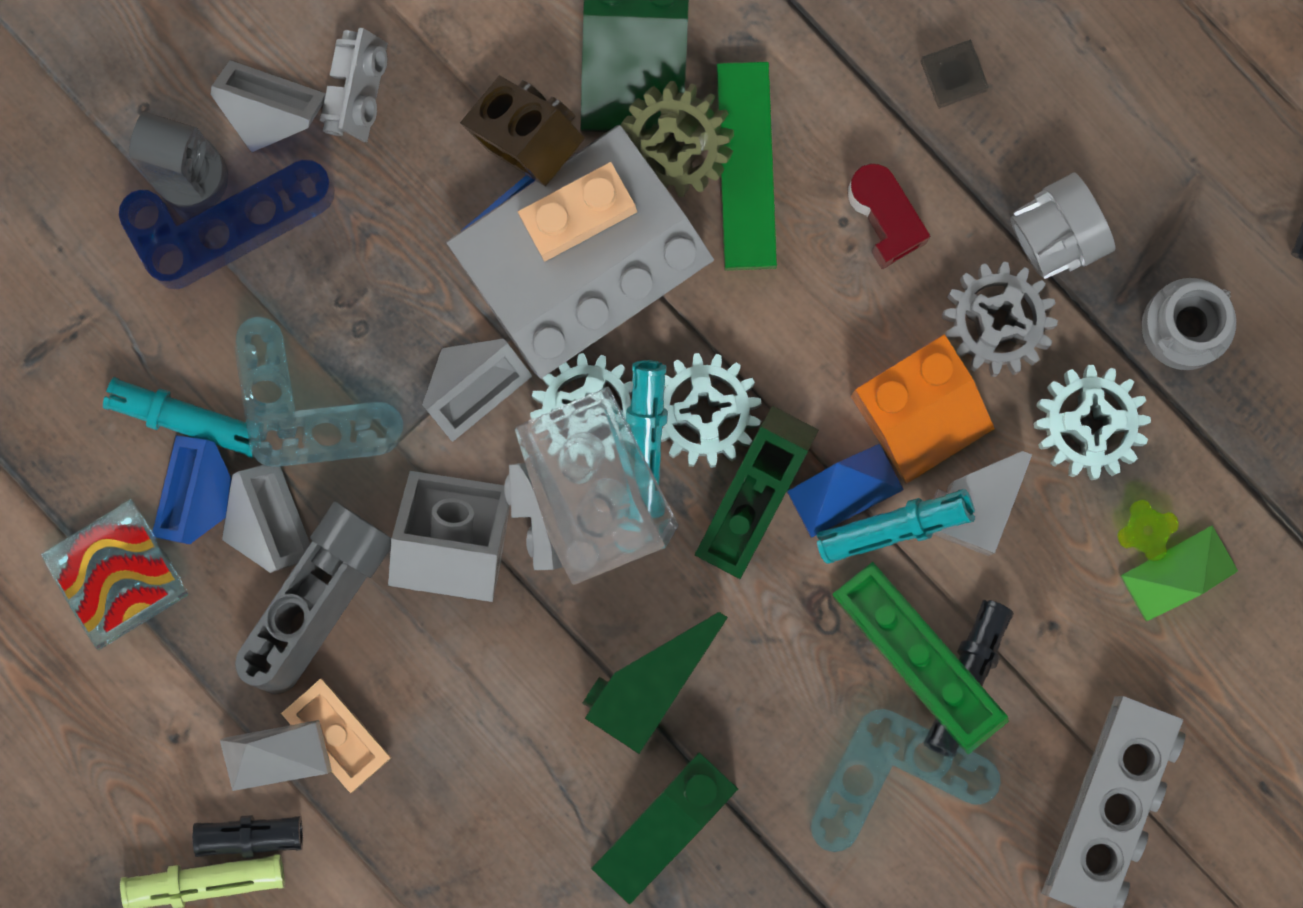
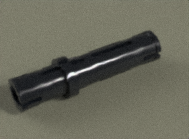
[923,600,1014,757]

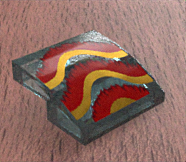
[41,499,189,650]

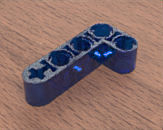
[119,160,335,289]

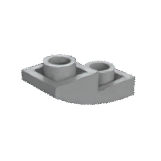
[504,462,572,570]

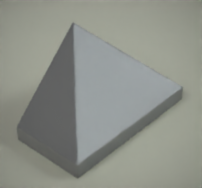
[210,60,326,153]
[422,339,532,442]
[222,461,310,573]
[220,720,332,791]

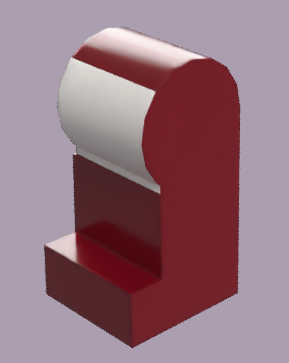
[848,163,931,270]

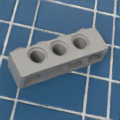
[1041,696,1186,908]

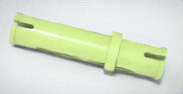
[120,854,285,908]

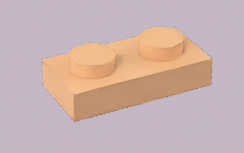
[517,162,637,262]
[281,678,392,793]

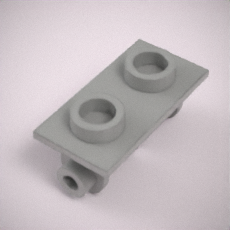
[320,28,388,142]

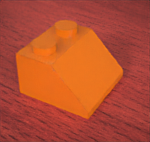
[851,334,995,484]

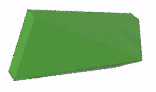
[1120,525,1238,622]

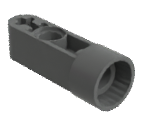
[129,111,228,213]
[235,500,391,694]

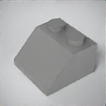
[388,471,510,602]

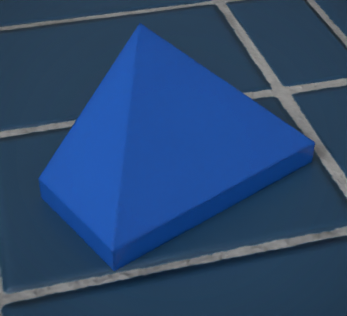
[151,435,232,545]
[787,444,904,538]

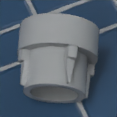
[1010,172,1116,279]
[1142,278,1236,370]

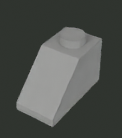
[933,451,1032,556]

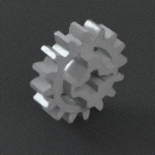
[942,262,1058,377]

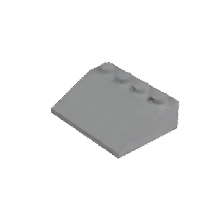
[446,125,714,379]

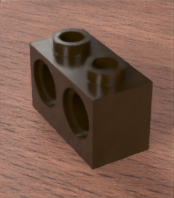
[460,75,585,187]

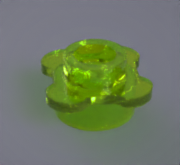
[1117,500,1179,561]

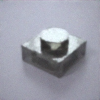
[920,39,989,109]

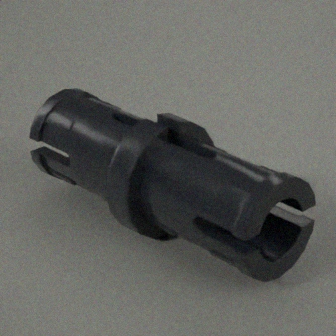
[192,815,303,858]

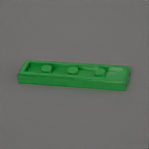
[717,62,777,271]
[832,562,1009,755]

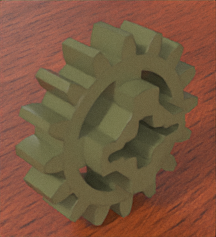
[621,81,734,197]

